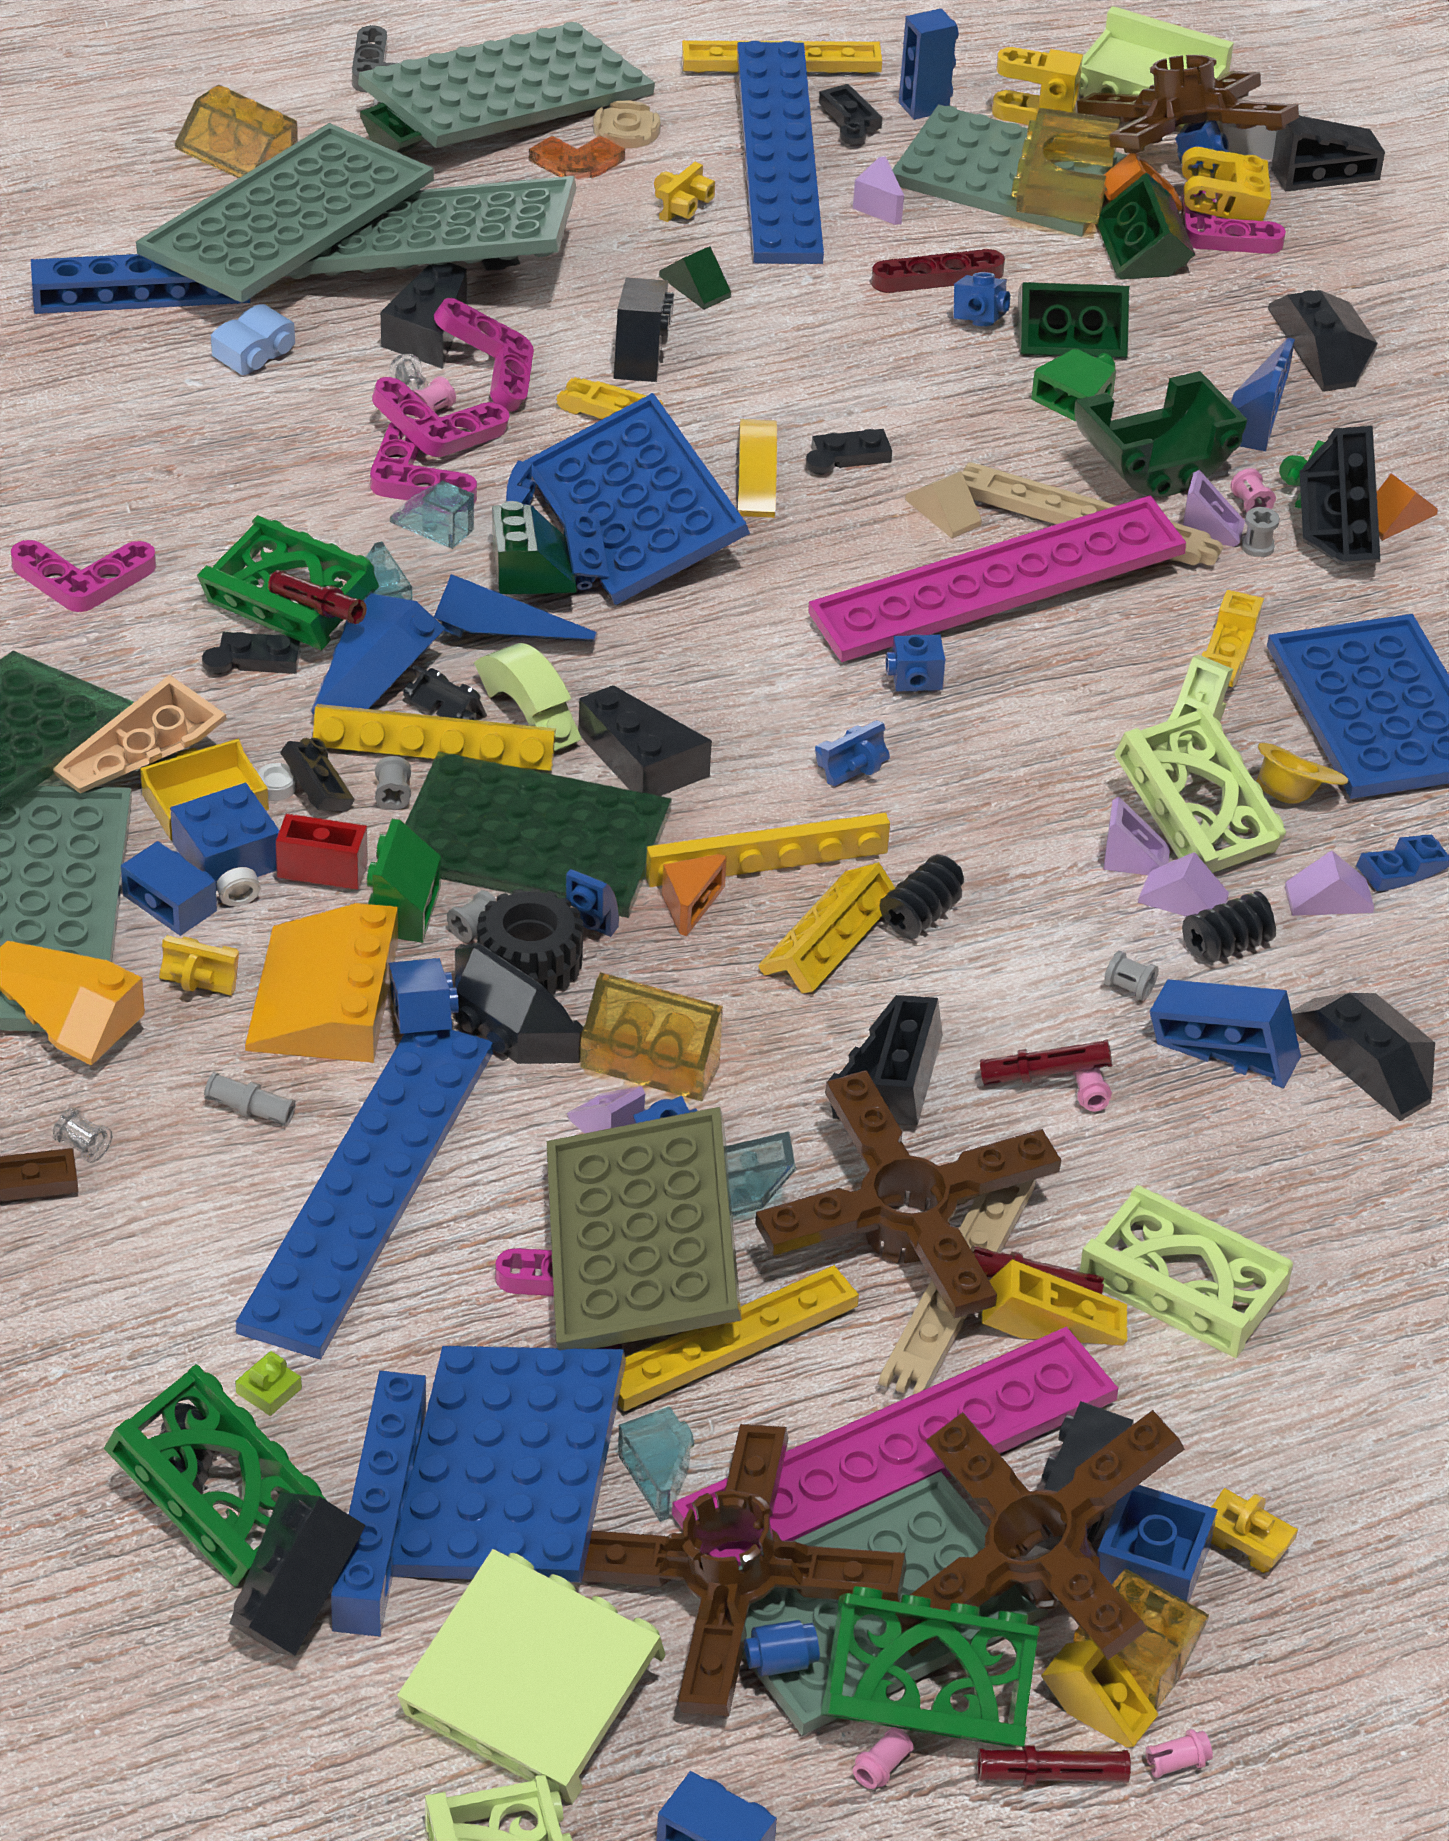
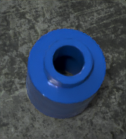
[744,1620,820,1677]

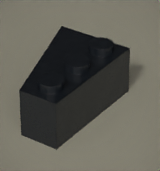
[1271,115,1385,192]
[380,262,467,369]
[614,277,674,382]
[578,685,712,803]
[828,995,943,1125]
[1037,1401,1134,1551]
[229,1492,366,1656]

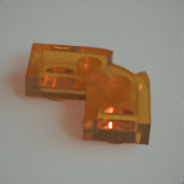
[529,136,625,178]

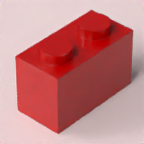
[276,813,368,890]

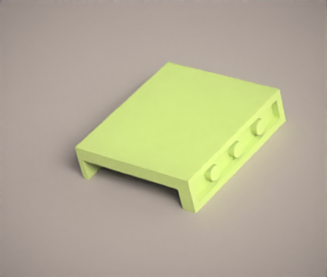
[1079,6,1234,127]
[397,1549,666,1805]

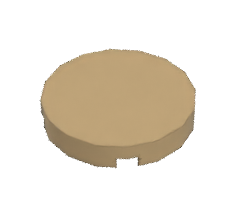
[593,100,661,148]

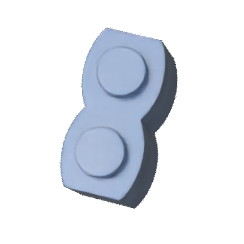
[211,304,295,375]

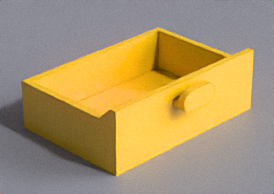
[140,738,269,840]

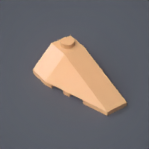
[51,675,227,794]

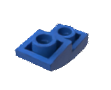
[506,460,536,508]
[1356,834,1449,891]
[566,869,619,937]

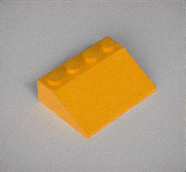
[245,903,398,1063]

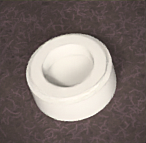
[257,763,297,801]
[216,867,261,906]

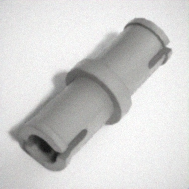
[204,1072,296,1127]

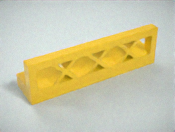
[758,862,895,994]

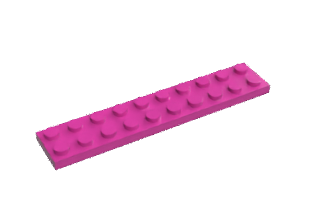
[808,495,1186,662]
[672,1326,1119,1566]

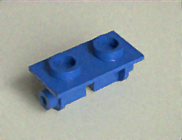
[562,510,610,590]

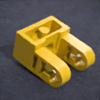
[992,47,1083,133]
[1181,147,1271,221]

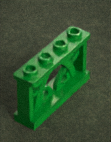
[197,515,379,651]
[103,1364,326,1588]
[821,1586,1040,1748]

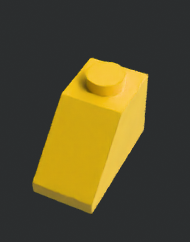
[1041,1640,1158,1748]

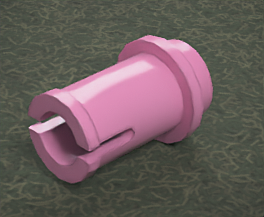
[1073,1068,1112,1112]
[853,1727,913,1789]
[1145,1729,1213,1778]

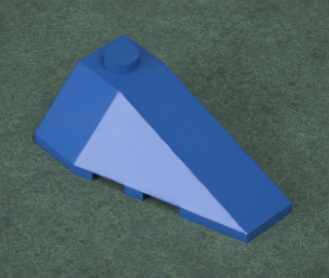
[1231,338,1295,452]
[434,574,598,642]
[311,593,445,714]

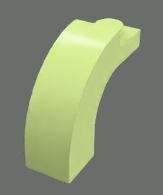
[474,643,582,752]
[1151,654,1234,783]

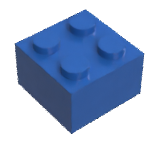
[170,782,280,891]
[1097,1485,1218,1616]

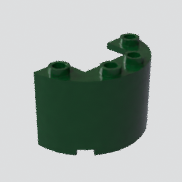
[1075,371,1248,498]

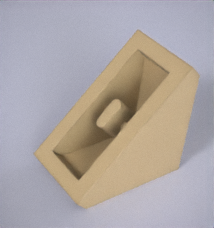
[905,471,982,539]

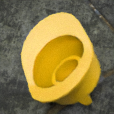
[1256,742,1348,804]

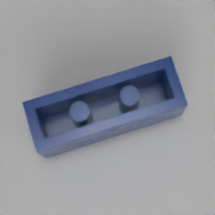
[898,8,959,120]

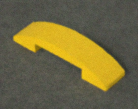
[738,419,777,518]
[1201,590,1264,687]

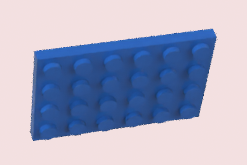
[523,393,750,605]
[1267,614,1449,799]
[393,1346,626,1583]

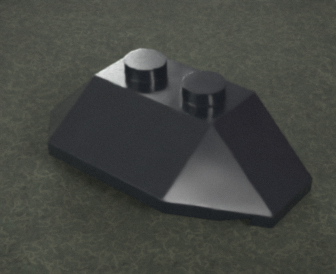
[1268,290,1378,392]
[1300,426,1381,565]
[455,943,585,1064]
[1291,992,1435,1121]

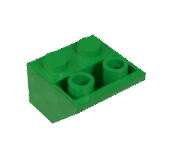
[367,818,441,943]

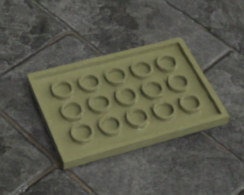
[546,1107,742,1350]

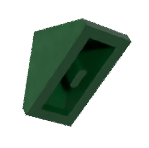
[360,102,425,154]
[659,246,731,310]

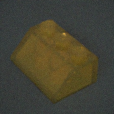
[175,84,298,178]
[580,972,723,1102]

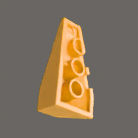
[0,940,145,1066]

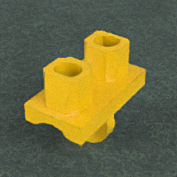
[654,162,715,222]
[159,935,239,995]
[1211,1488,1298,1573]

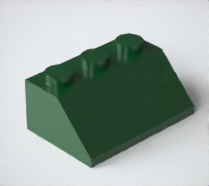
[1094,172,1196,279]
[1017,282,1130,358]
[492,501,576,594]

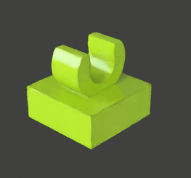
[235,1351,302,1416]

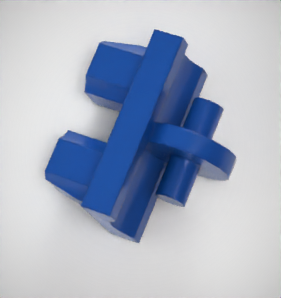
[815,720,890,786]

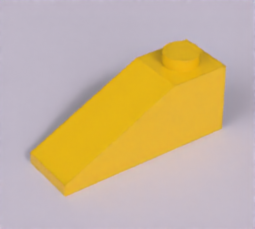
[982,1260,1127,1346]

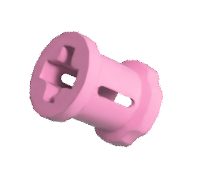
[413,376,456,419]
[1230,468,1276,513]

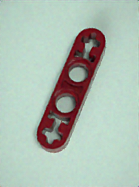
[871,249,1005,293]

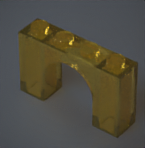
[1011,108,1120,224]

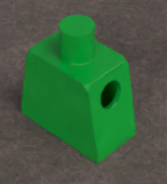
[1031,349,1116,422]

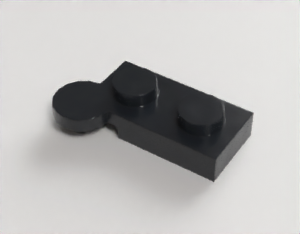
[819,84,883,144]
[806,429,892,475]
[202,632,301,674]
[280,737,355,811]

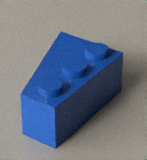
[1149,979,1301,1089]

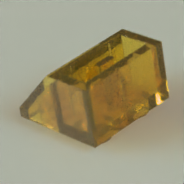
[1073,1568,1209,1710]

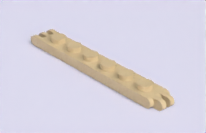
[962,462,1223,565]
[878,1179,1036,1395]

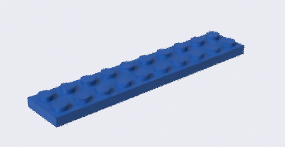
[737,41,824,264]
[235,1029,493,1360]

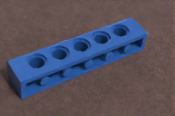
[31,254,251,314]
[331,1370,426,1637]

